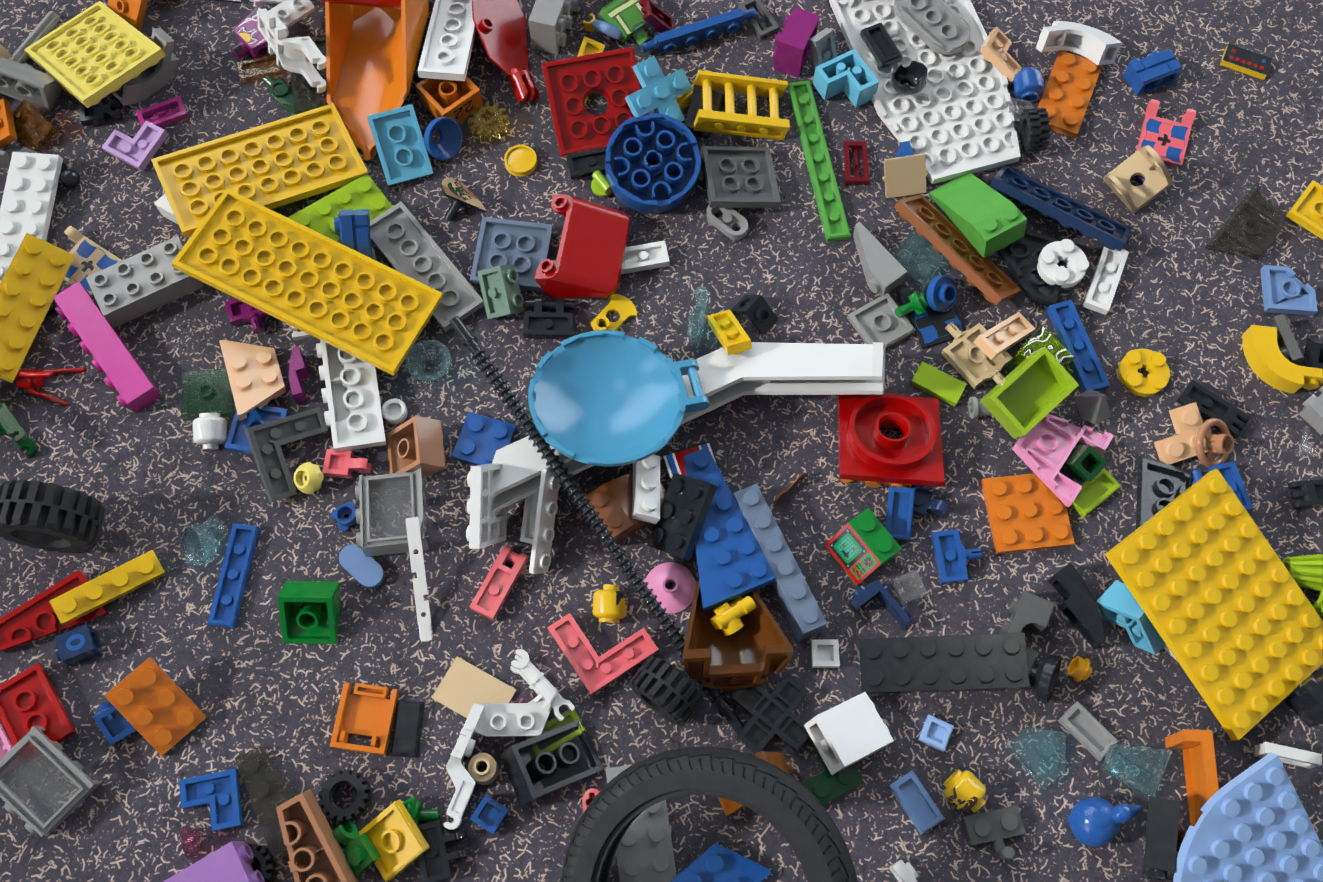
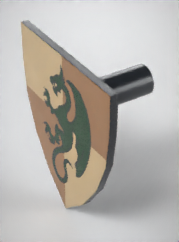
[440,177,486,221]

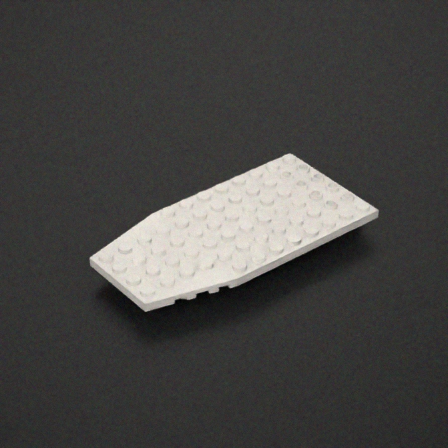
[829,0,1021,184]

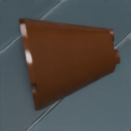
[683,581,794,690]

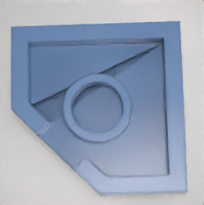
[1260,265,1318,316]

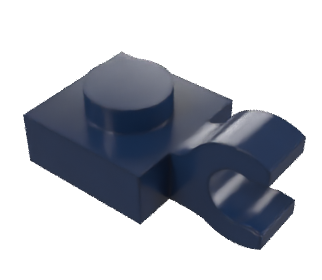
[908,485,949,518]

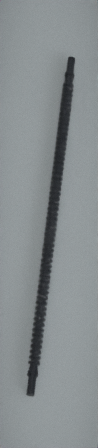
[450,316,745,735]

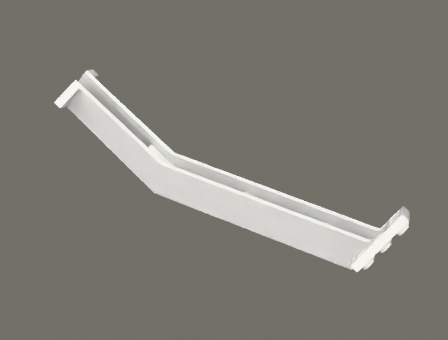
[466,342,886,549]

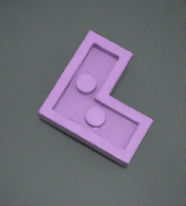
[101,120,169,172]

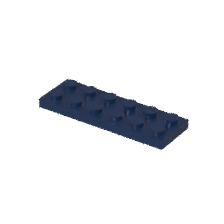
[990,165,1132,251]

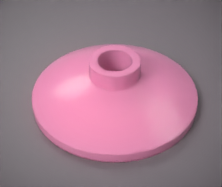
[645,562,696,614]

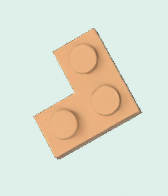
[980,27,1022,83]
[1154,402,1208,465]

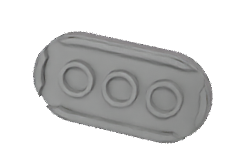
[894,0,970,55]

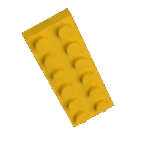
[0,233,75,383]

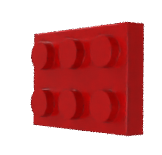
[0,663,77,764]

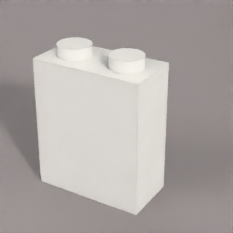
[804,692,894,775]

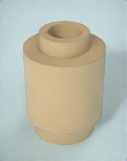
[468,753,499,785]

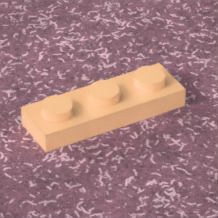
[974,312,1036,360]

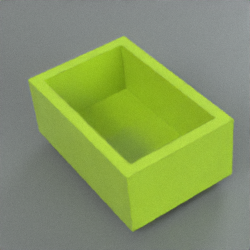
[980,347,1079,439]

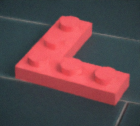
[547,613,659,696]

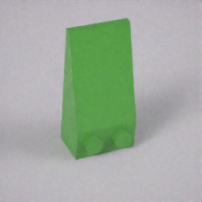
[929,173,1027,258]

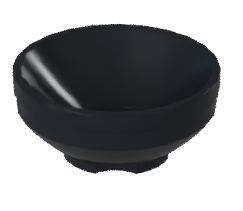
[1029,654,1062,704]

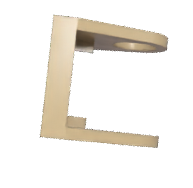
[1103,145,1173,214]

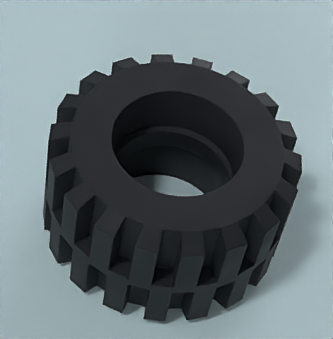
[629,656,704,726]

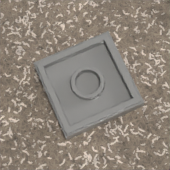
[847,293,916,349]

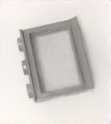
[355,468,429,557]
[0,726,101,837]

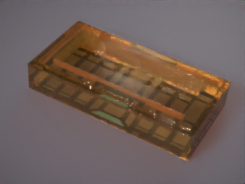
[237,54,286,84]

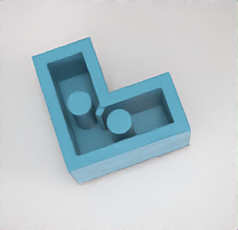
[813,49,879,108]
[1096,580,1166,655]

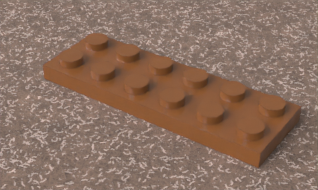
[894,194,1022,305]

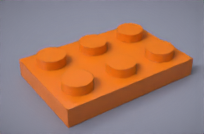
[104,656,207,756]

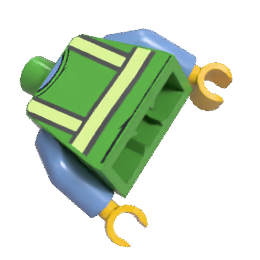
[583,0,650,47]

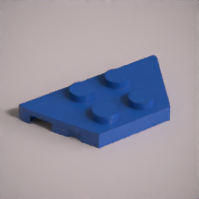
[670,843,771,882]

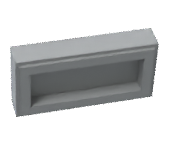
[1057,701,1119,761]

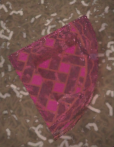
[179,827,201,859]

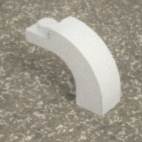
[1036,21,1122,65]

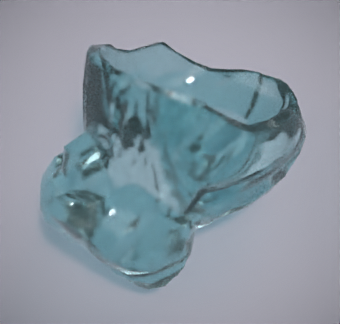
[180,515,229,566]

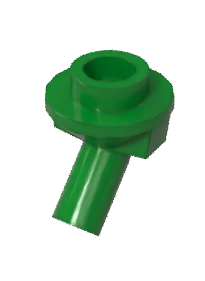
[895,290,929,318]
[403,797,440,825]

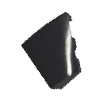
[685,85,736,138]

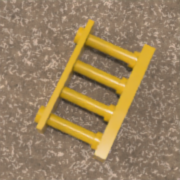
[693,70,790,140]

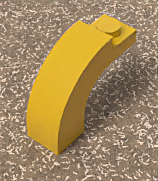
[1242,325,1323,394]

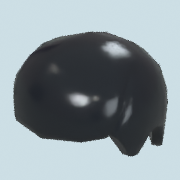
[891,61,928,95]

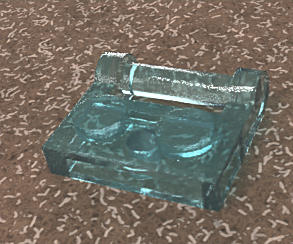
[687,287,709,348]

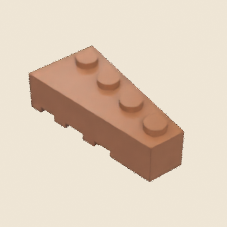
[276,789,358,882]

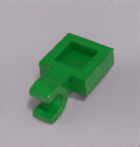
[333,821,381,875]

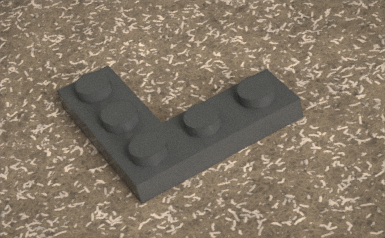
[245,407,328,503]

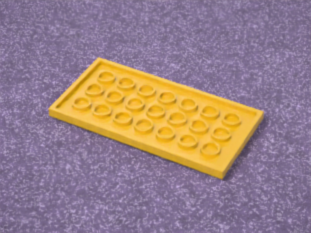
[151,103,368,238]

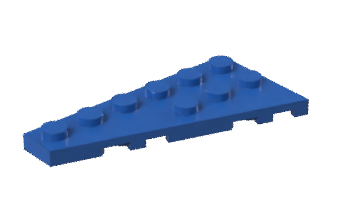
[684,447,776,612]

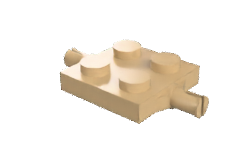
[941,322,1013,389]

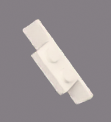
[520,469,560,574]

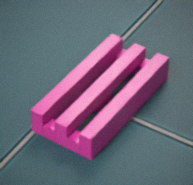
[136,96,189,128]

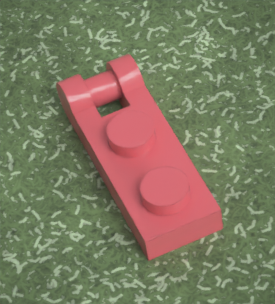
[469,545,529,621]

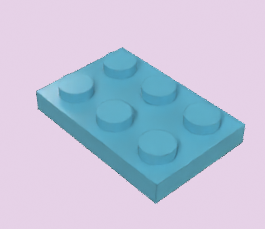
[367,104,433,186]

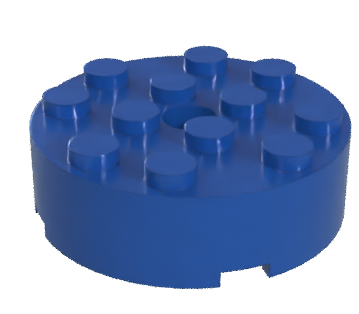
[605,113,701,214]

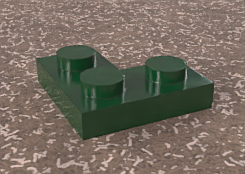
[801,745,864,805]

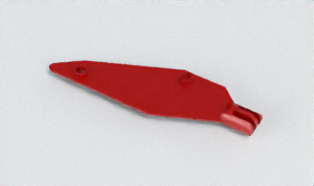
[472,0,540,102]

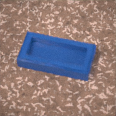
[885,486,915,540]

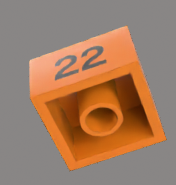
[415,76,483,124]

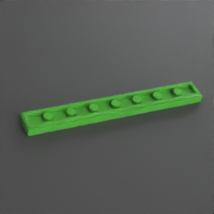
[787,80,851,243]

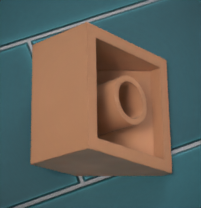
[386,415,446,476]

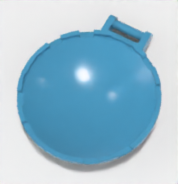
[528,330,710,466]

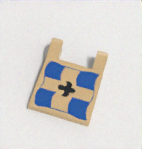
[63,226,122,297]

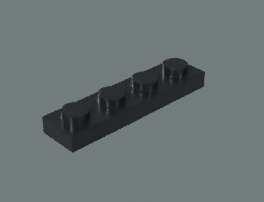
[566,146,657,179]

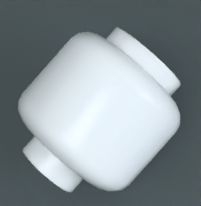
[193,413,228,450]

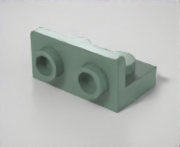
[477,264,524,319]

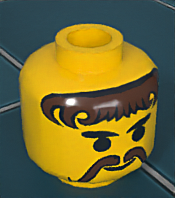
[943,769,986,813]

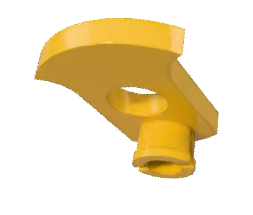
[590,294,637,331]

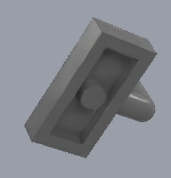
[962,805,1026,860]

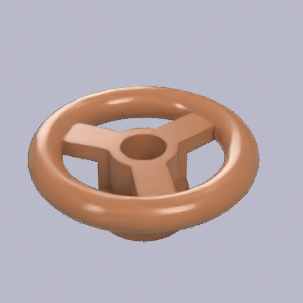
[1195,418,1234,468]

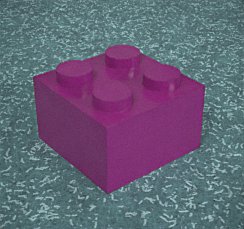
[772,7,820,78]

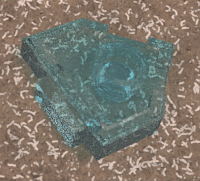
[1005,727,1066,790]

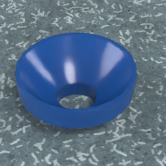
[424,117,462,161]

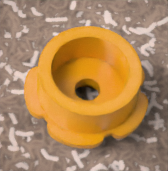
[1067,656,1092,682]

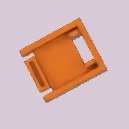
[330,682,399,756]

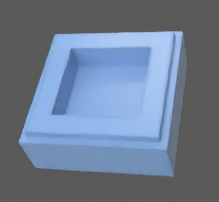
[918,714,954,752]

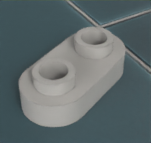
[706,205,748,240]

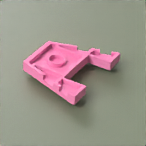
[1012,414,1114,507]

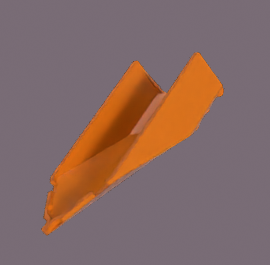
[325,0,429,162]

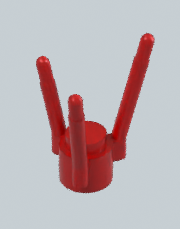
[16,367,86,407]

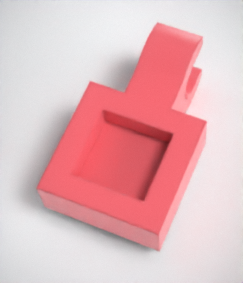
[322,449,372,478]

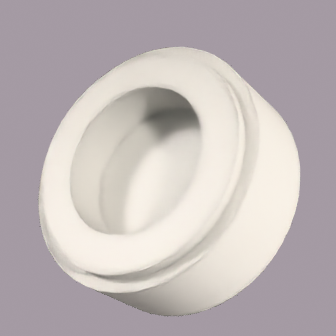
[381,399,408,424]

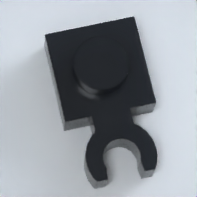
[80,99,123,126]

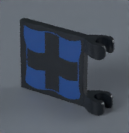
[898,286,966,349]

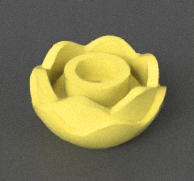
[294,462,324,494]

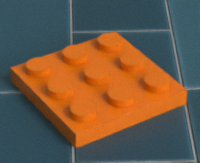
[981,473,1075,554]

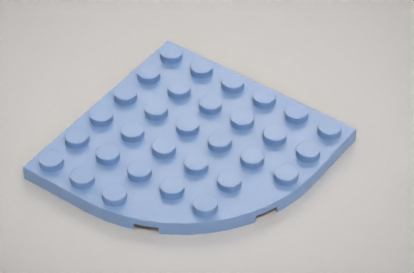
[1173,752,1323,882]

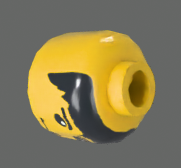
[592,584,628,623]

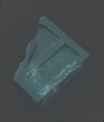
[1100,744,1173,799]

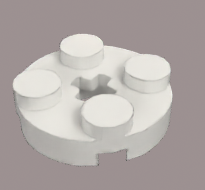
[1037,239,1089,288]

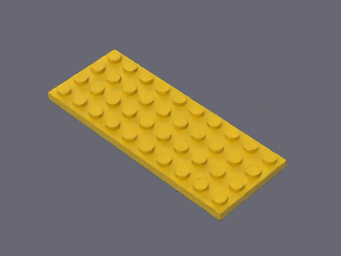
[172,188,443,376]

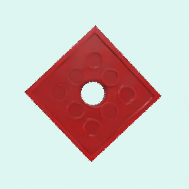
[541,47,647,158]
[838,393,945,487]

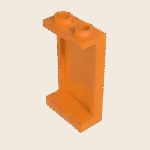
[1165,729,1219,840]

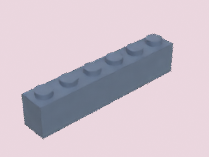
[733,484,827,642]

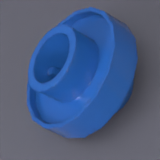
[926,275,957,312]

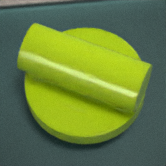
[591,170,613,197]

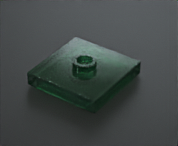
[181,368,234,420]

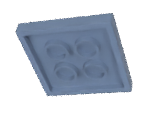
[470,217,553,292]

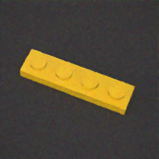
[49,550,166,626]

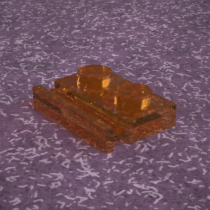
[13,99,58,152]

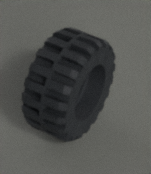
[0,479,105,553]

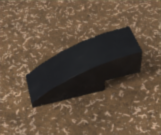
[1048,562,1106,649]

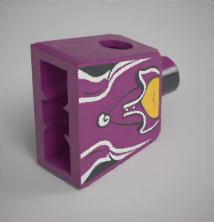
[230,7,273,62]

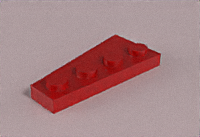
[0,569,109,653]

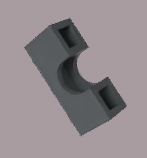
[1000,591,1055,674]

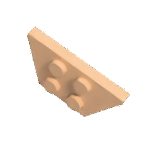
[219,340,286,421]

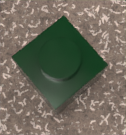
[1063,445,1108,482]

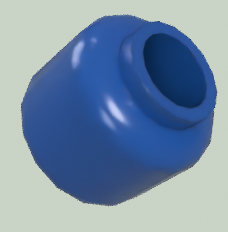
[1013,67,1045,103]

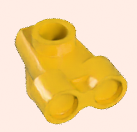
[710,596,756,636]

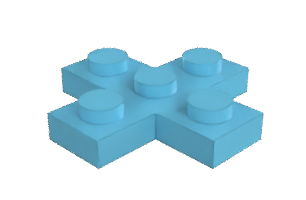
[625,56,692,122]

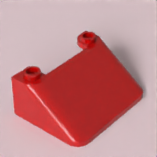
[534,194,630,298]

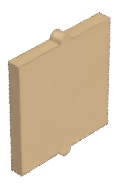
[882,153,928,198]

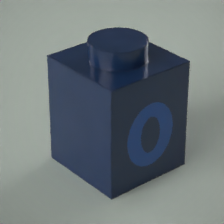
[54,624,103,667]

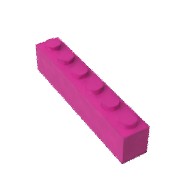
[53,281,161,413]

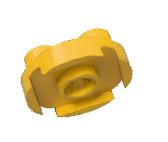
[1118,349,1170,397]

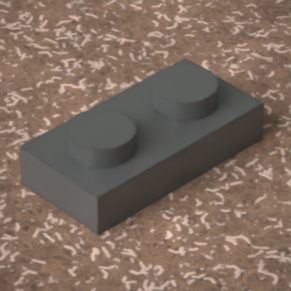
[1270,313,1303,366]

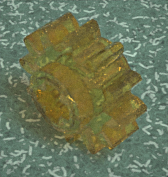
[468,101,510,142]

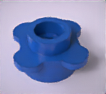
[332,502,357,532]

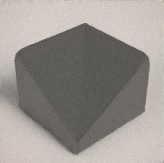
[1076,389,1111,424]

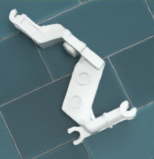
[250,0,327,93]
[444,649,575,830]

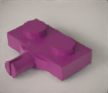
[224,298,269,333]

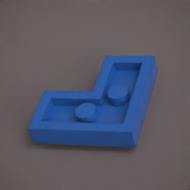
[179,769,243,832]

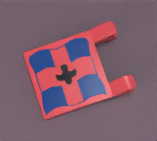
[1137,99,1196,167]

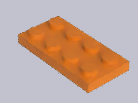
[1037,50,1102,138]

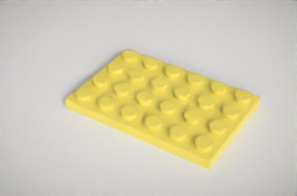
[24,1,166,108]

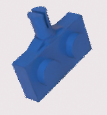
[931,529,982,585]

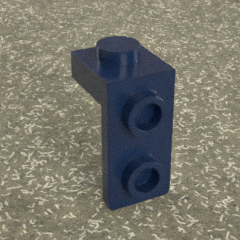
[850,580,912,630]

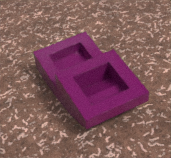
[289,346,311,404]

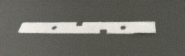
[405,517,433,642]

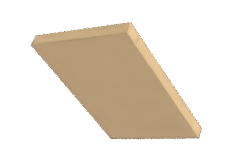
[431,656,517,718]

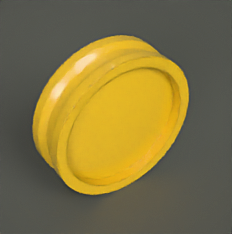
[504,145,537,177]

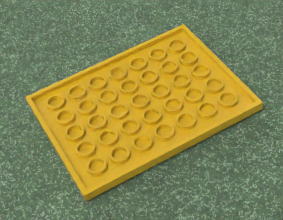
[1105,469,1323,740]

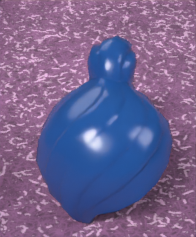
[1067,797,1142,847]

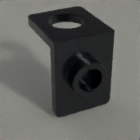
[731,295,778,335]

